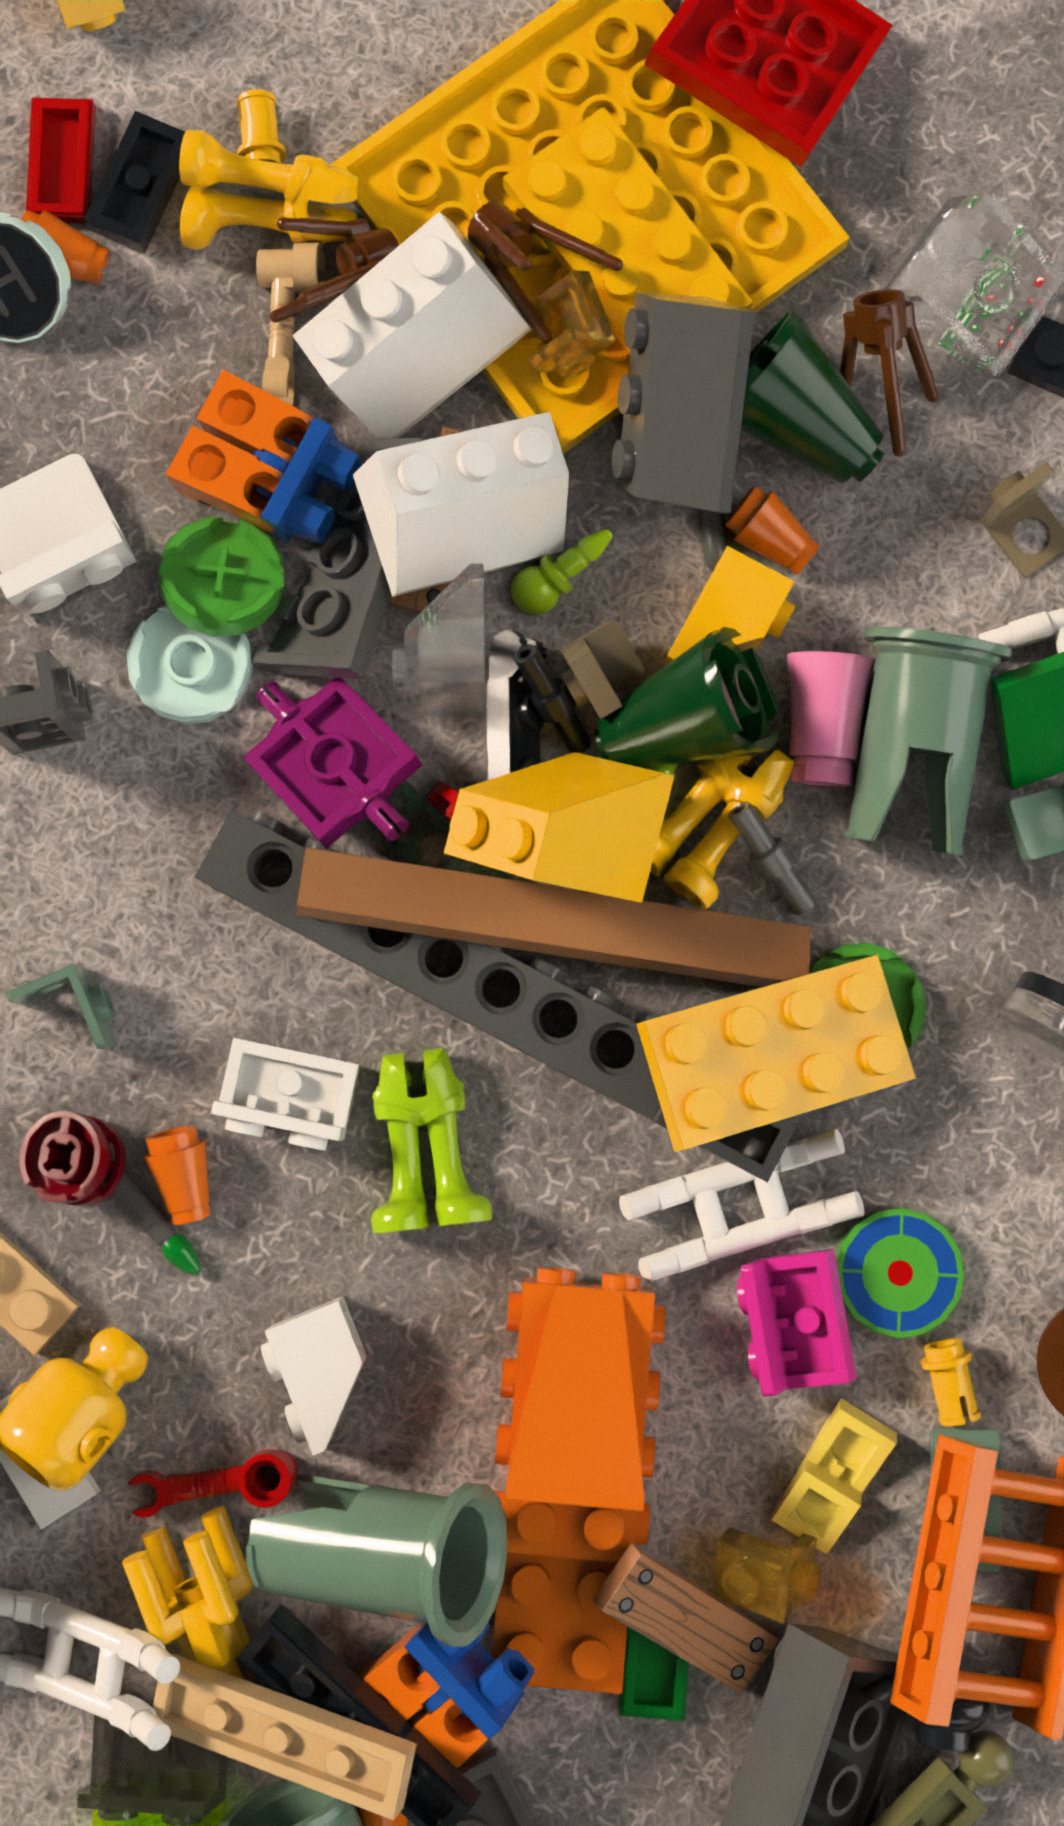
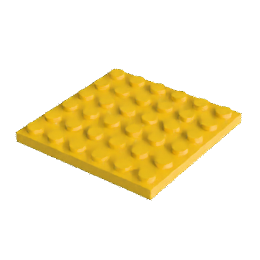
[330,0,850,454]

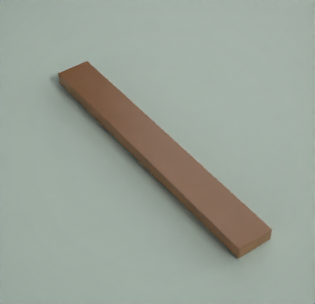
[295,847,811,987]

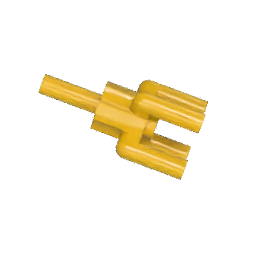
[122,1506,253,1679]

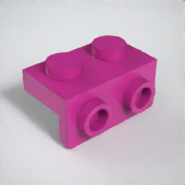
[737,1248,857,1397]

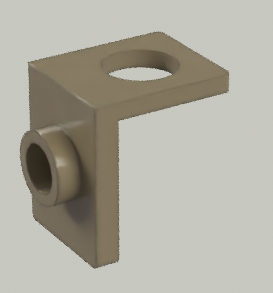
[980,462,1064,578]

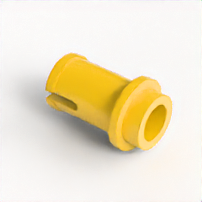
[237,89,286,163]
[920,1338,981,1426]

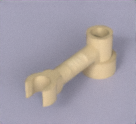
[256,242,325,406]

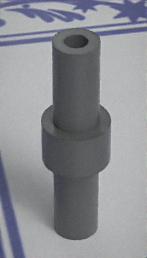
[728,802,816,915]

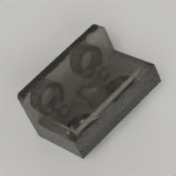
[77,1715,227,1825]

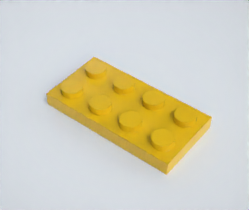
[503,107,753,355]
[636,955,916,1152]

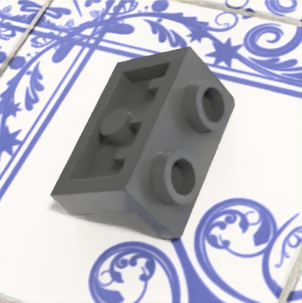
[0,650,93,755]

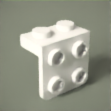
[0,454,137,617]

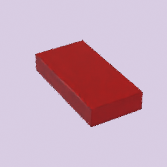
[26,98,96,223]

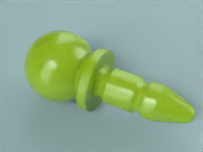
[510,529,613,616]

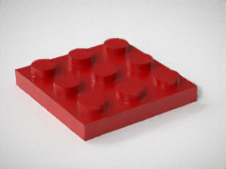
[644,0,893,168]

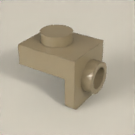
[561,619,645,719]

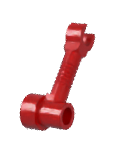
[127,1449,297,1518]

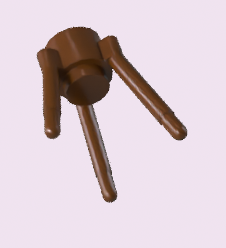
[468,201,623,344]
[269,217,399,323]
[840,289,938,456]

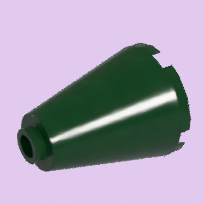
[741,311,884,484]
[595,627,779,768]

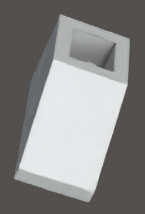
[261,1296,367,1456]

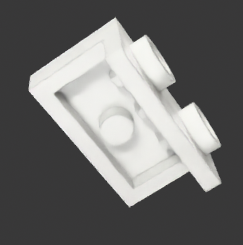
[211,1038,361,1151]

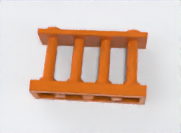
[890,1434,1064,1741]

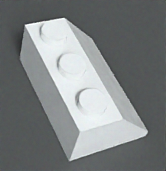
[293,212,532,438]
[353,412,569,597]

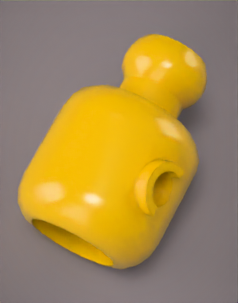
[0,1327,148,1491]

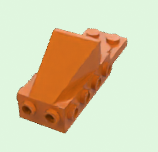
[492,1267,666,1694]

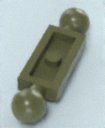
[869,1730,1014,1826]

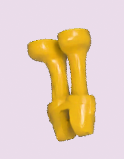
[179,129,358,250]
[650,749,795,911]

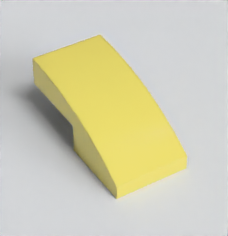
[771,1398,897,1555]

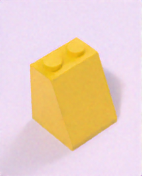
[444,752,675,903]

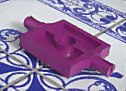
[243,678,423,849]

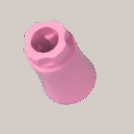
[787,651,876,787]

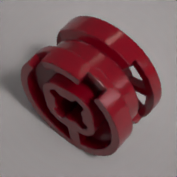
[19,1111,126,1207]

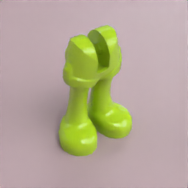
[370,1047,492,1234]

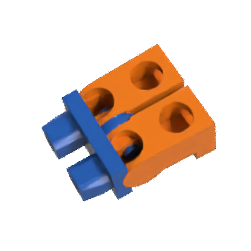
[165,369,363,544]
[357,1622,534,1768]

